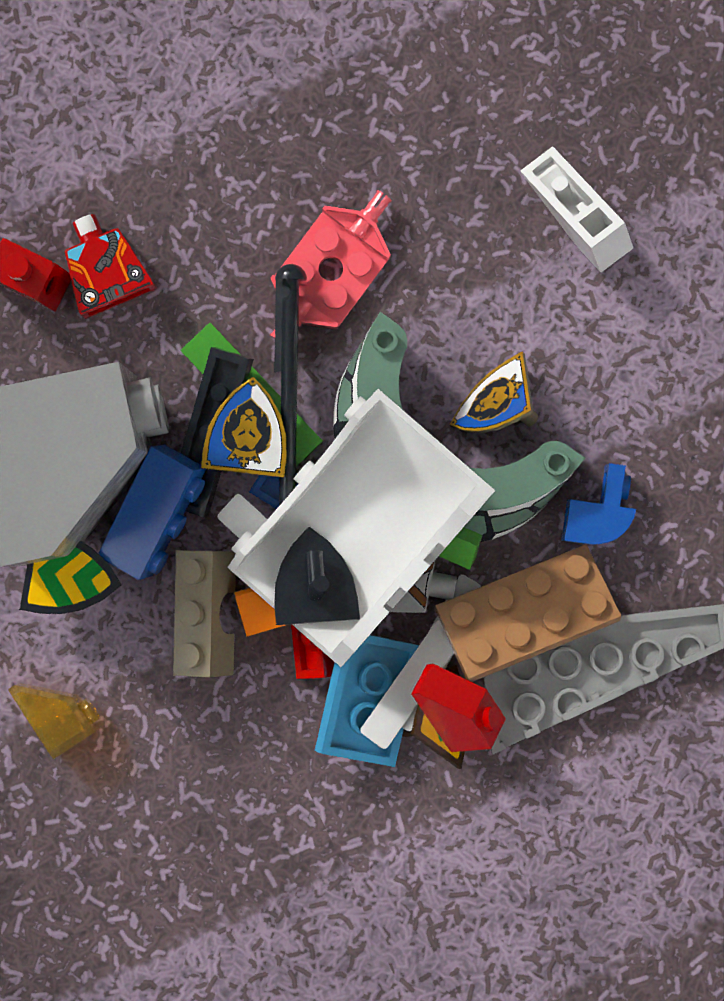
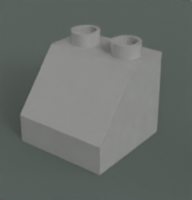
[0,362,169,567]

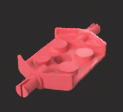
[270,190,392,339]

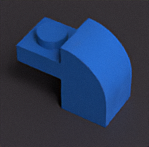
[561,463,636,545]

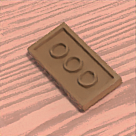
[435,544,621,682]

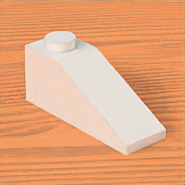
[521,147,633,272]

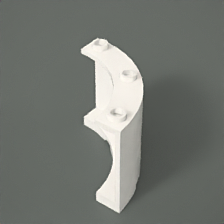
[227,389,495,667]

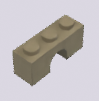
[173,550,236,677]

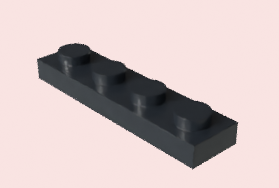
[181,347,254,517]

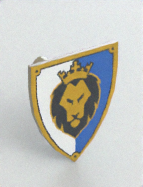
[449,351,538,433]
[201,377,286,477]

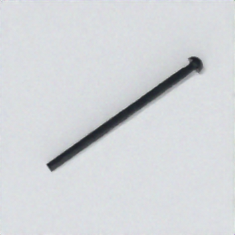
[274,264,307,506]

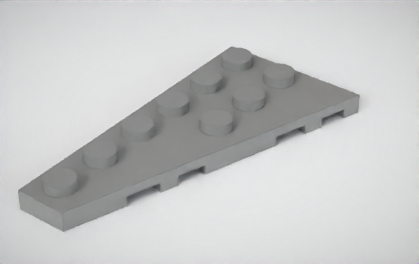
[483,604,724,755]

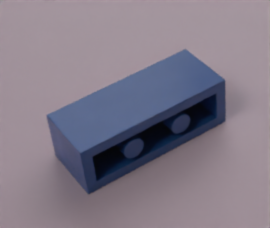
[98,445,206,580]

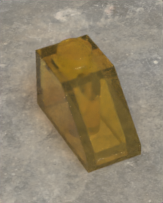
[8,683,100,759]

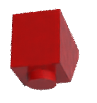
[411,664,506,752]

